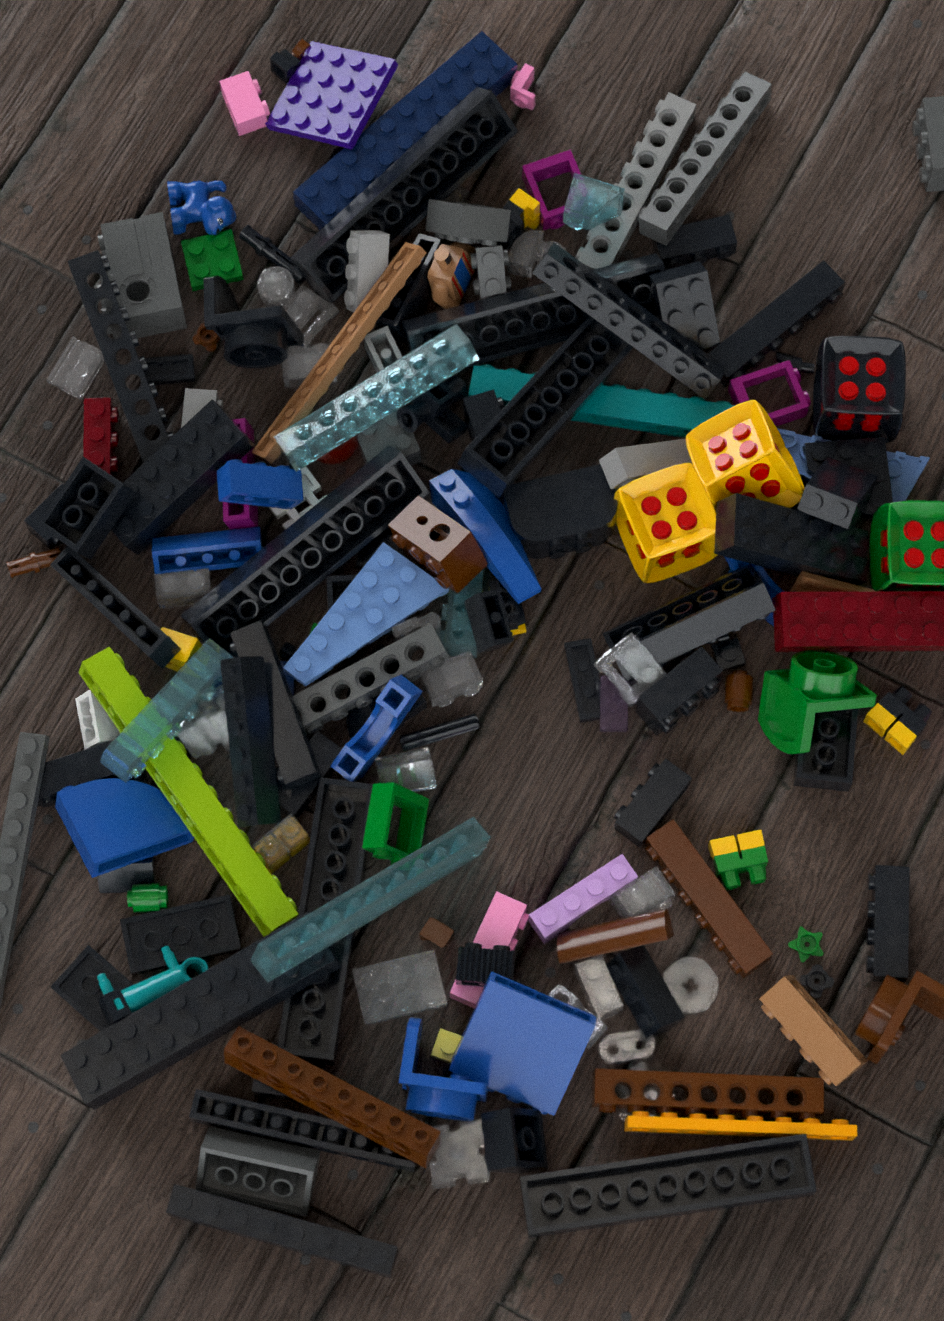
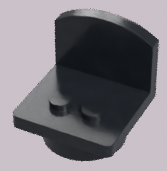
[204,276,304,368]

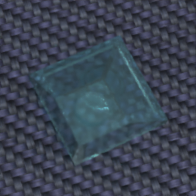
[563,173,625,230]

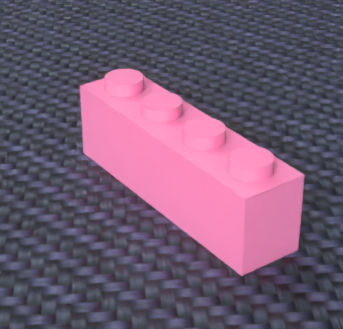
[450,891,529,1009]

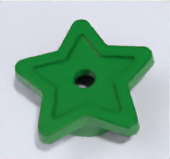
[788,926,824,962]

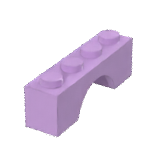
[529,854,638,944]

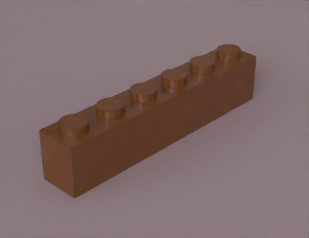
[644,819,773,978]

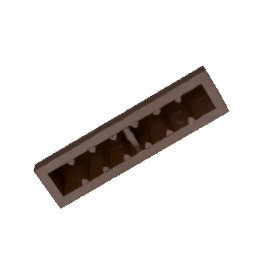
[557,908,674,964]

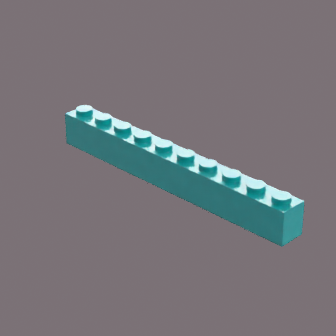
[468,364,735,438]

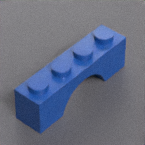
[331,675,423,782]

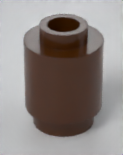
[725,670,753,712]

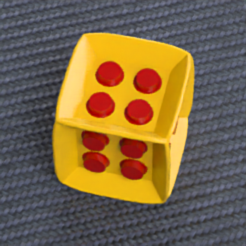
[686,400,805,508]
[614,463,718,583]

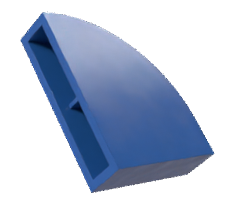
[55,778,194,878]

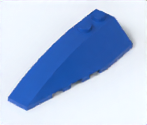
[429,469,541,604]

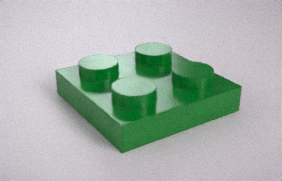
[181,229,243,291]

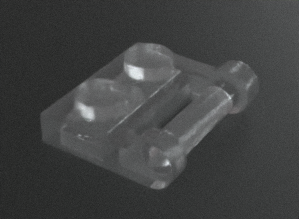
[283,284,339,351]
[594,632,666,705]

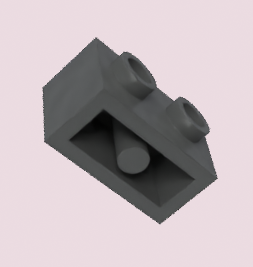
[470,244,511,300]

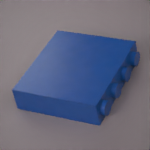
[449,971,596,1115]

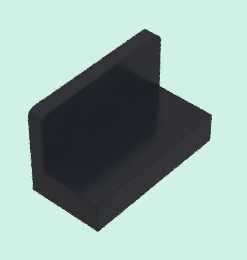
[97,856,155,893]

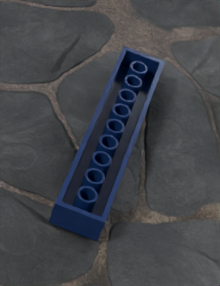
[293,31,517,230]

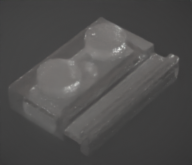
[47,336,105,400]

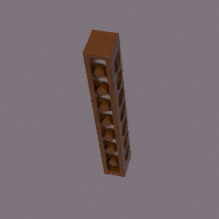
[224,1026,441,1168]
[592,1069,824,1121]

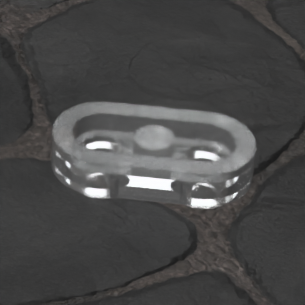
[599,1029,655,1064]

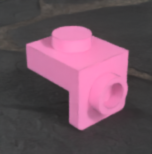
[510,63,535,110]

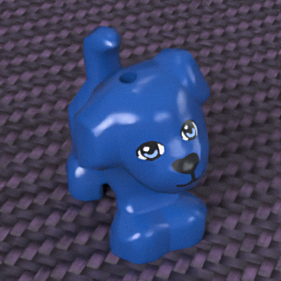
[167,180,237,236]

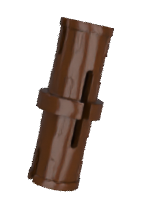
[6,547,60,578]

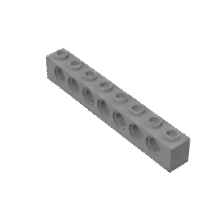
[575,92,697,270]

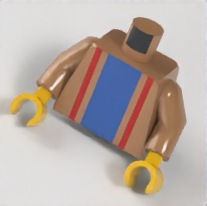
[427,242,475,309]

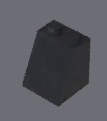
[797,457,879,529]

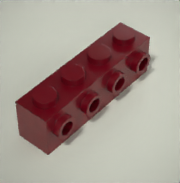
[83,397,119,476]

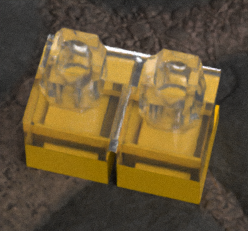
[252,814,310,874]

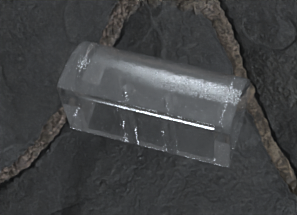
[375,747,437,792]

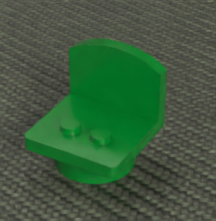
[758,650,877,754]

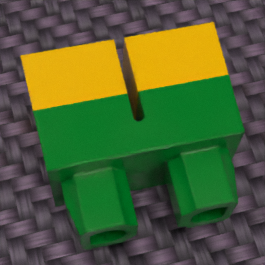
[708,830,768,890]

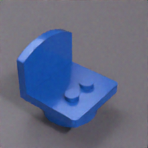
[399,1017,488,1121]

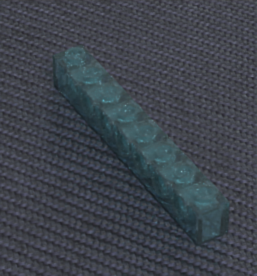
[274,324,479,472]

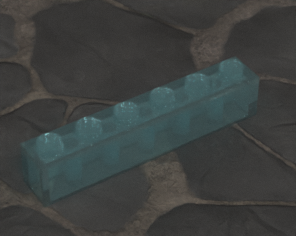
[100,638,234,783]

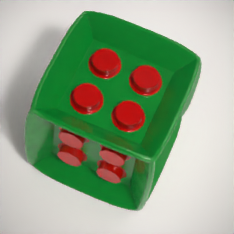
[870,500,944,592]

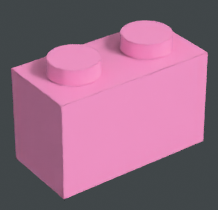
[219,71,270,136]

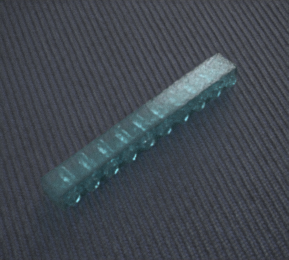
[250,817,491,983]

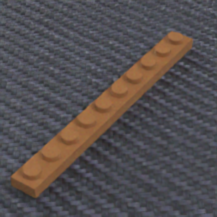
[251,242,427,464]

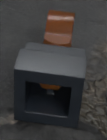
[270,39,310,84]

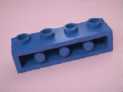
[152,527,263,576]

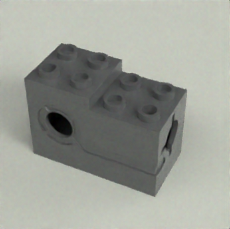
[96,212,187,339]

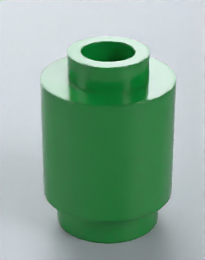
[127,883,168,912]

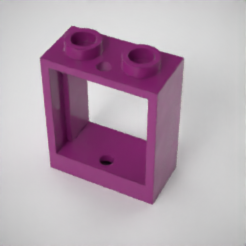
[522,150,593,230]
[728,360,811,427]

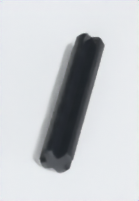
[400,714,480,751]

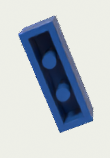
[217,459,304,510]

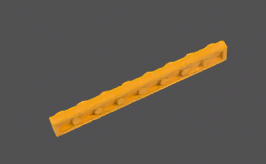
[624,1111,857,1141]

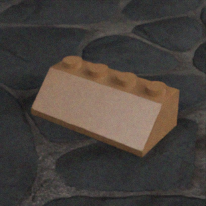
[760,975,868,1086]

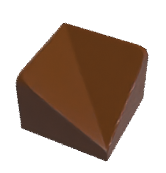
[419,917,454,948]

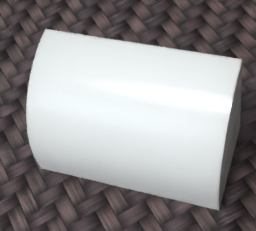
[75,690,123,750]

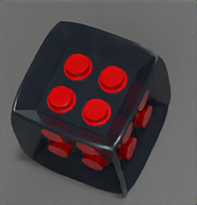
[813,336,906,443]

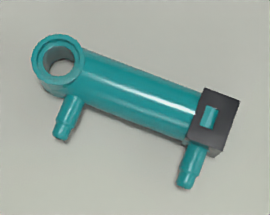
[97,945,209,1027]

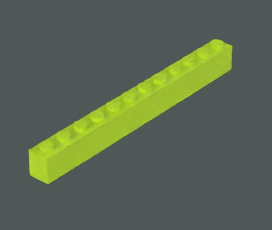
[79,646,298,937]

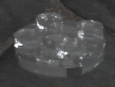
[663,957,719,1015]

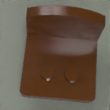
[854,971,944,1064]

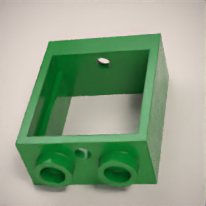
[362,782,429,867]

